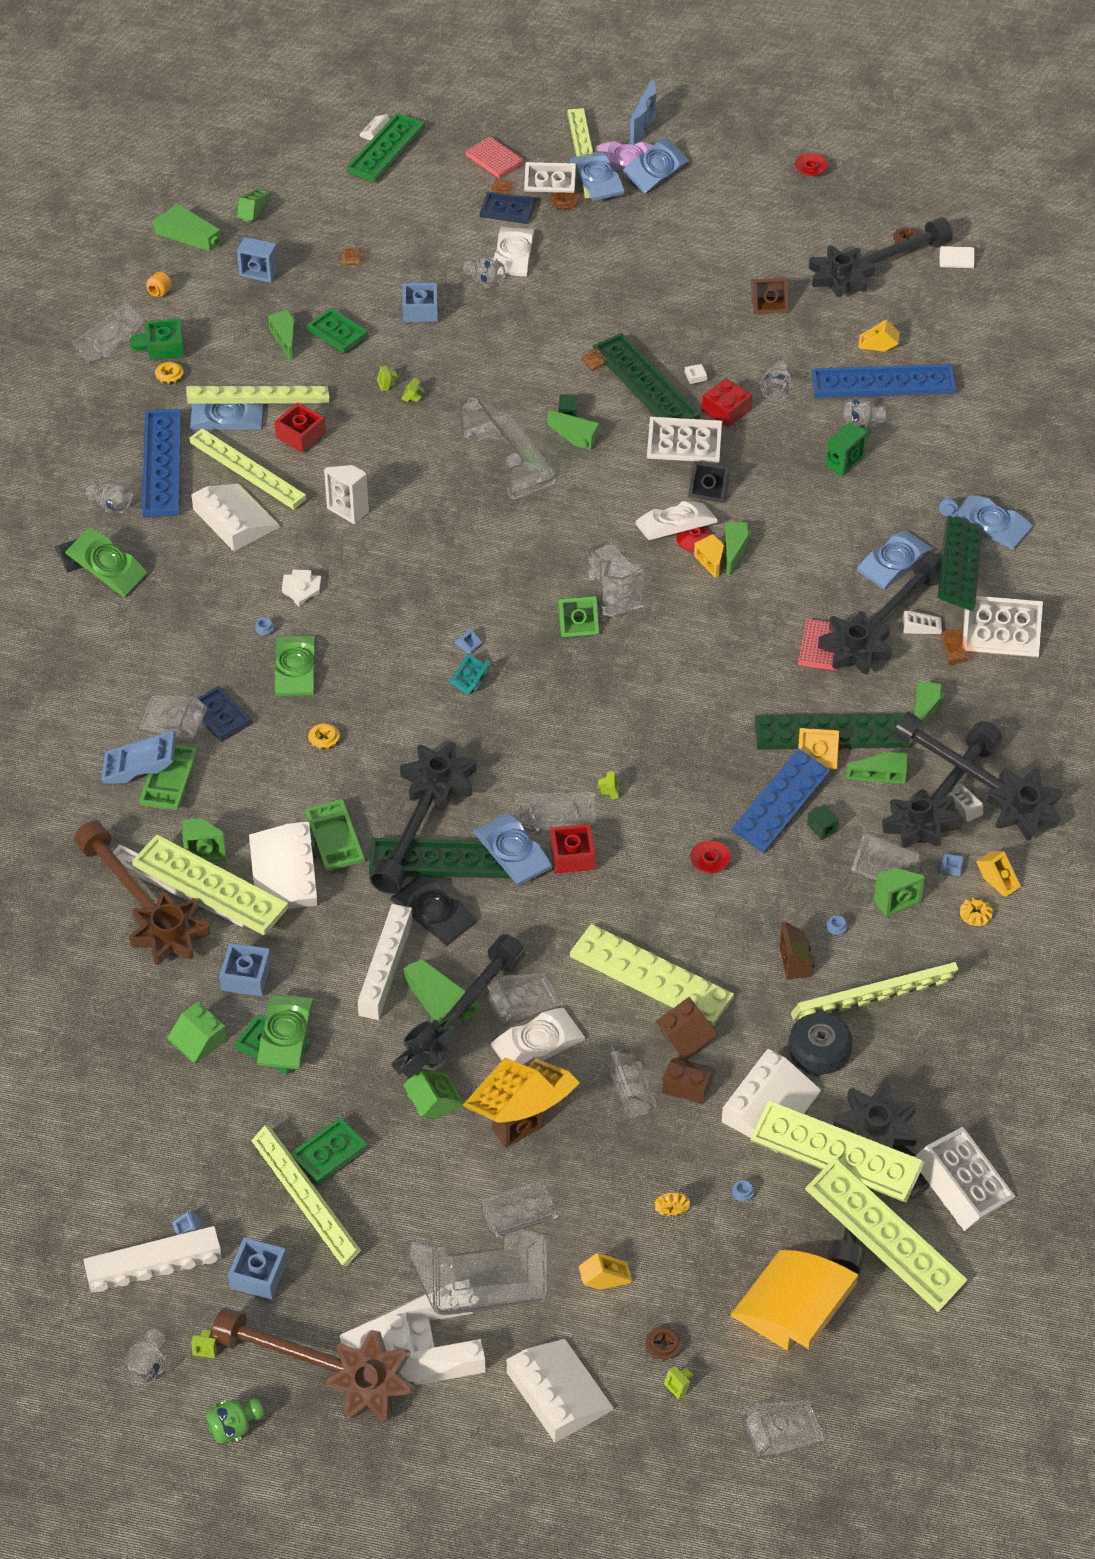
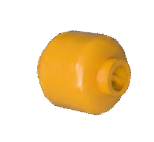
[146,272,172,297]

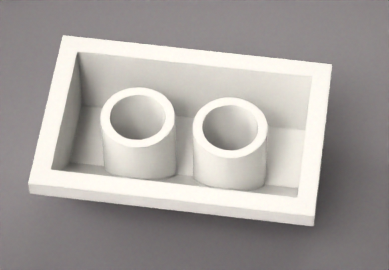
[524,162,576,193]
[324,465,369,524]

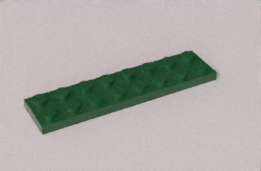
[593,333,700,420]
[937,515,982,612]
[755,713,913,750]
[369,838,512,879]

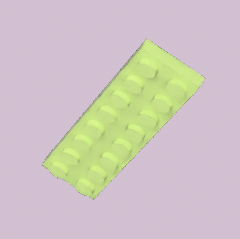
[132,835,288,935]
[570,924,734,1027]
[791,962,958,1020]
[751,1101,924,1203]
[805,1158,967,1312]

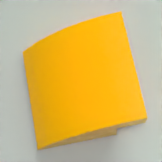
[463,1057,580,1123]
[731,1250,858,1351]

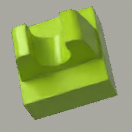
[377,366,398,391]
[401,378,424,402]
[598,771,619,799]
[191,1329,217,1359]
[664,1366,693,1400]

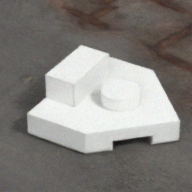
[282,570,321,607]

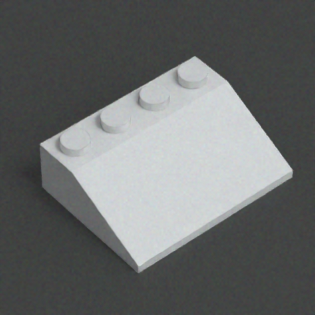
[647,417,722,463]
[192,484,280,551]
[962,596,1043,657]
[249,822,318,909]
[722,1049,821,1152]
[915,1127,1016,1231]
[507,1339,614,1443]

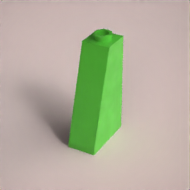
[153,204,221,251]
[404,959,478,1023]

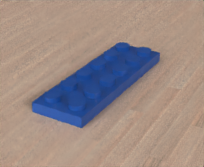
[732,748,830,853]

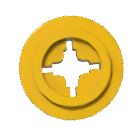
[155,362,184,384]
[308,724,340,749]
[960,898,993,926]
[655,1192,690,1217]

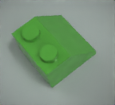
[557,596,599,637]
[182,818,227,862]
[874,868,925,917]
[167,1001,227,1064]
[403,1068,464,1119]

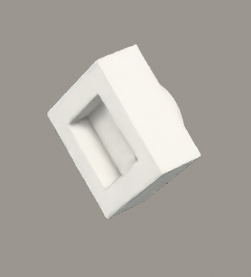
[685,364,707,384]

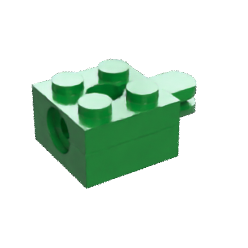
[129,318,184,360]
[826,422,871,476]

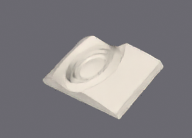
[493,227,534,277]
[636,501,717,540]
[491,1008,585,1066]

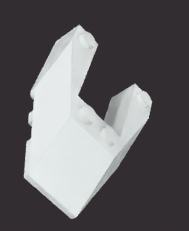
[340,1281,485,1385]

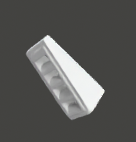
[903,611,942,634]
[947,783,983,822]

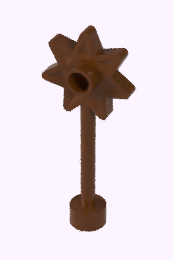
[74,820,210,965]
[211,1307,415,1421]

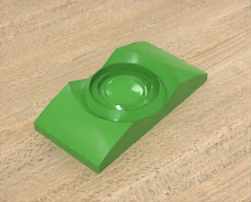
[65,528,147,598]
[275,635,315,696]
[139,745,198,811]
[304,799,365,871]
[257,994,314,1070]

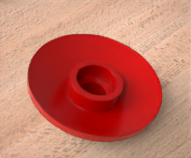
[795,153,828,176]
[676,526,712,552]
[690,840,730,874]

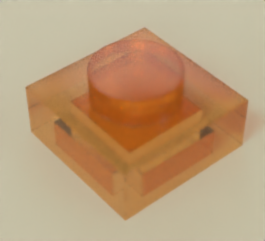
[491,179,512,194]
[341,248,359,265]
[582,348,606,371]

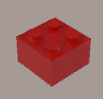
[702,378,753,428]
[274,402,326,453]
[550,824,595,874]

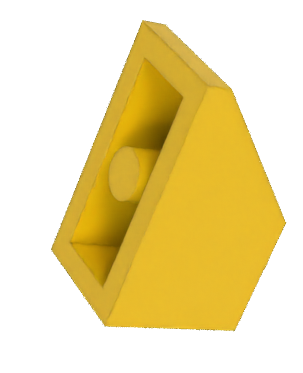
[858,319,900,352]
[694,534,724,578]
[976,851,1021,897]
[579,1253,633,1290]

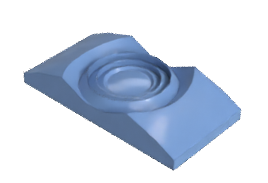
[630,80,656,145]
[623,137,689,194]
[570,151,624,201]
[190,403,264,430]
[951,495,1033,550]
[857,530,934,590]
[101,730,176,784]
[474,813,552,886]

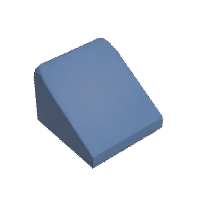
[454,629,483,654]
[172,1211,203,1235]

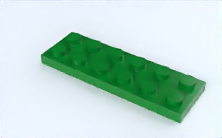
[346,113,425,183]

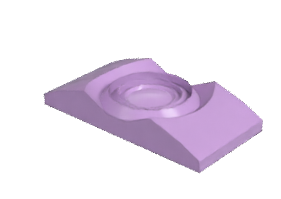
[595,141,654,171]

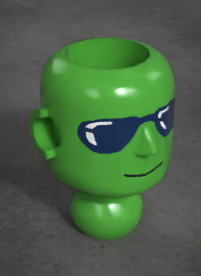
[206,1398,265,1444]

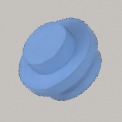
[939,498,957,516]
[255,618,274,635]
[827,915,847,935]
[732,1180,754,1202]

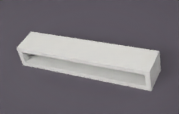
[358,904,412,1020]
[83,1226,222,1293]

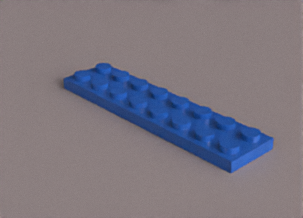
[811,364,956,398]
[142,409,181,517]

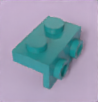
[449,653,490,695]

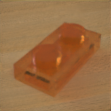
[941,629,968,665]

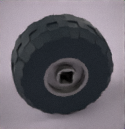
[789,1013,852,1075]

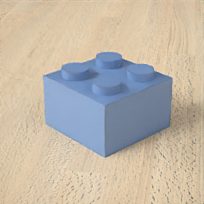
[237,237,278,283]
[402,283,438,322]
[219,943,271,997]
[228,1238,287,1300]

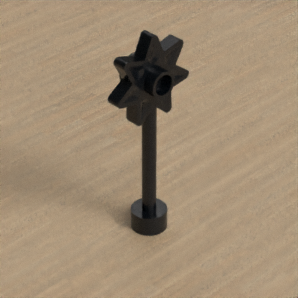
[809,217,953,297]
[817,551,941,674]
[892,711,1062,840]
[882,721,1002,848]
[369,742,477,894]
[391,934,526,1079]
[827,1082,918,1274]

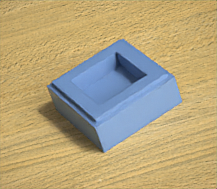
[940,853,964,876]

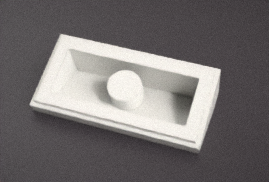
[360,114,390,140]
[939,246,974,268]

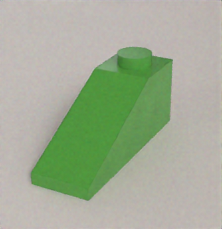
[237,189,271,222]
[268,309,296,360]
[548,410,599,450]
[724,522,751,575]
[914,681,944,730]
[846,752,907,784]

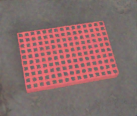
[466,137,523,178]
[798,619,836,670]

